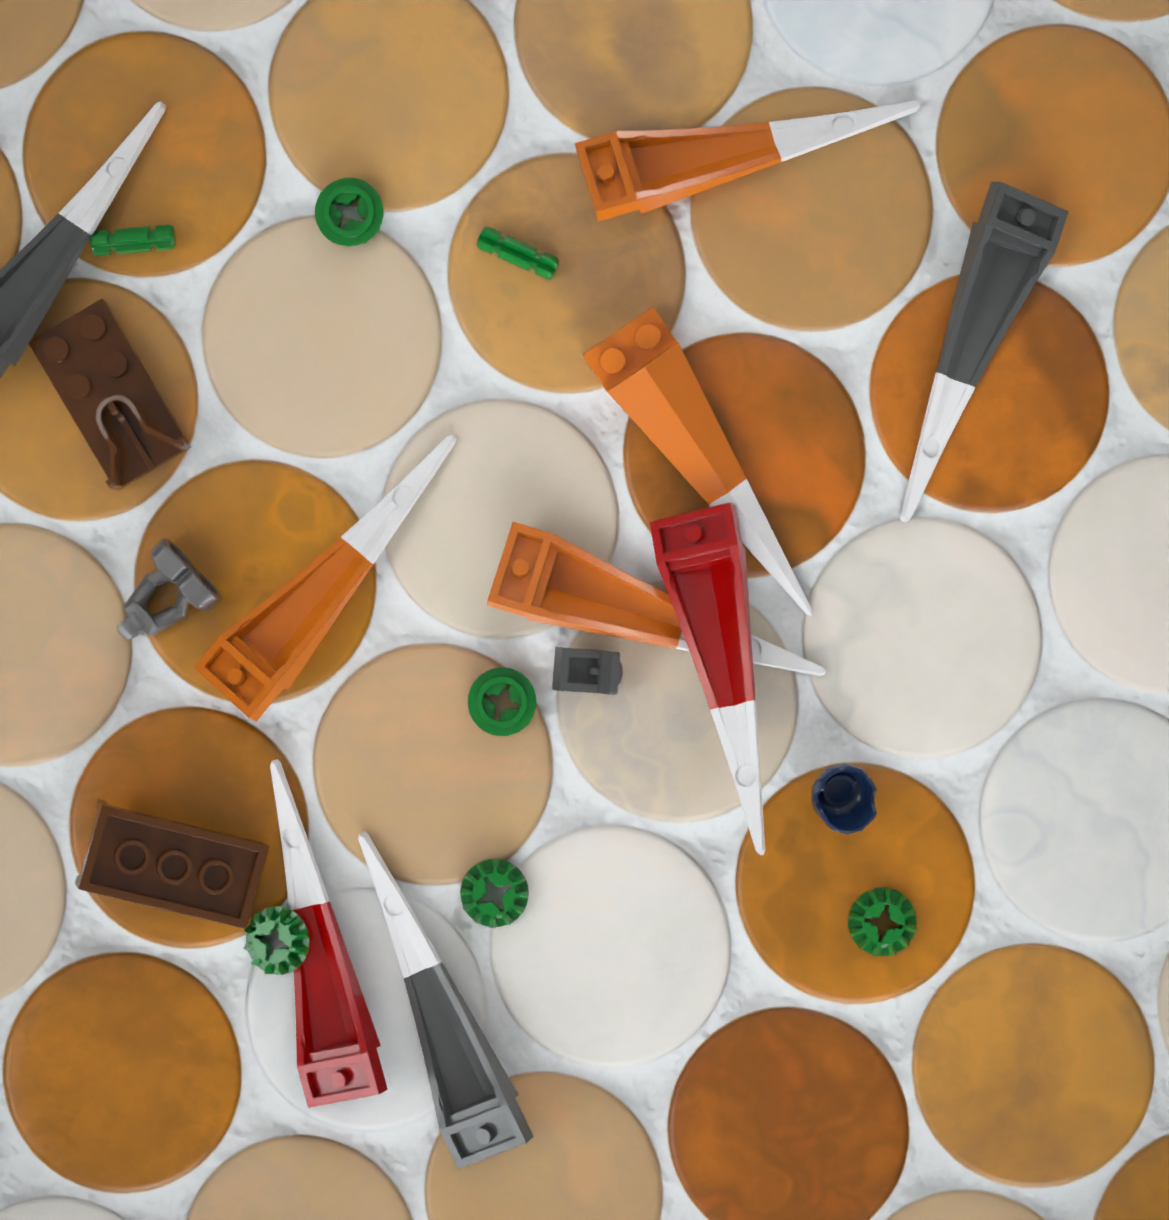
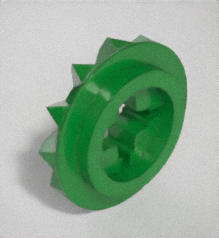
[315,178,384,248]
[468,667,536,736]
[460,859,529,928]
[848,888,917,957]
[243,906,310,975]

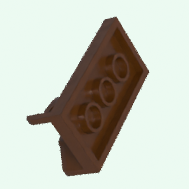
[29,299,191,491]
[75,799,269,929]

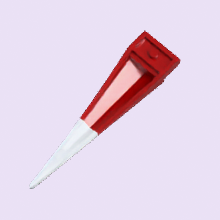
[649,502,765,855]
[270,759,388,1108]

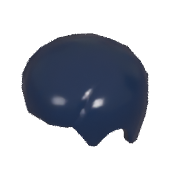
[811,763,877,834]

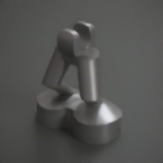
[117,538,222,640]

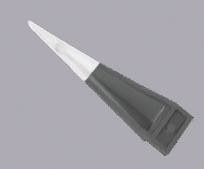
[0,101,166,378]
[900,181,1069,522]
[358,831,534,1169]

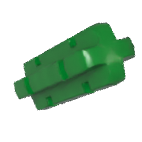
[90,225,176,256]
[477,227,559,280]

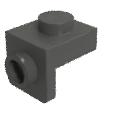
[552,647,623,695]

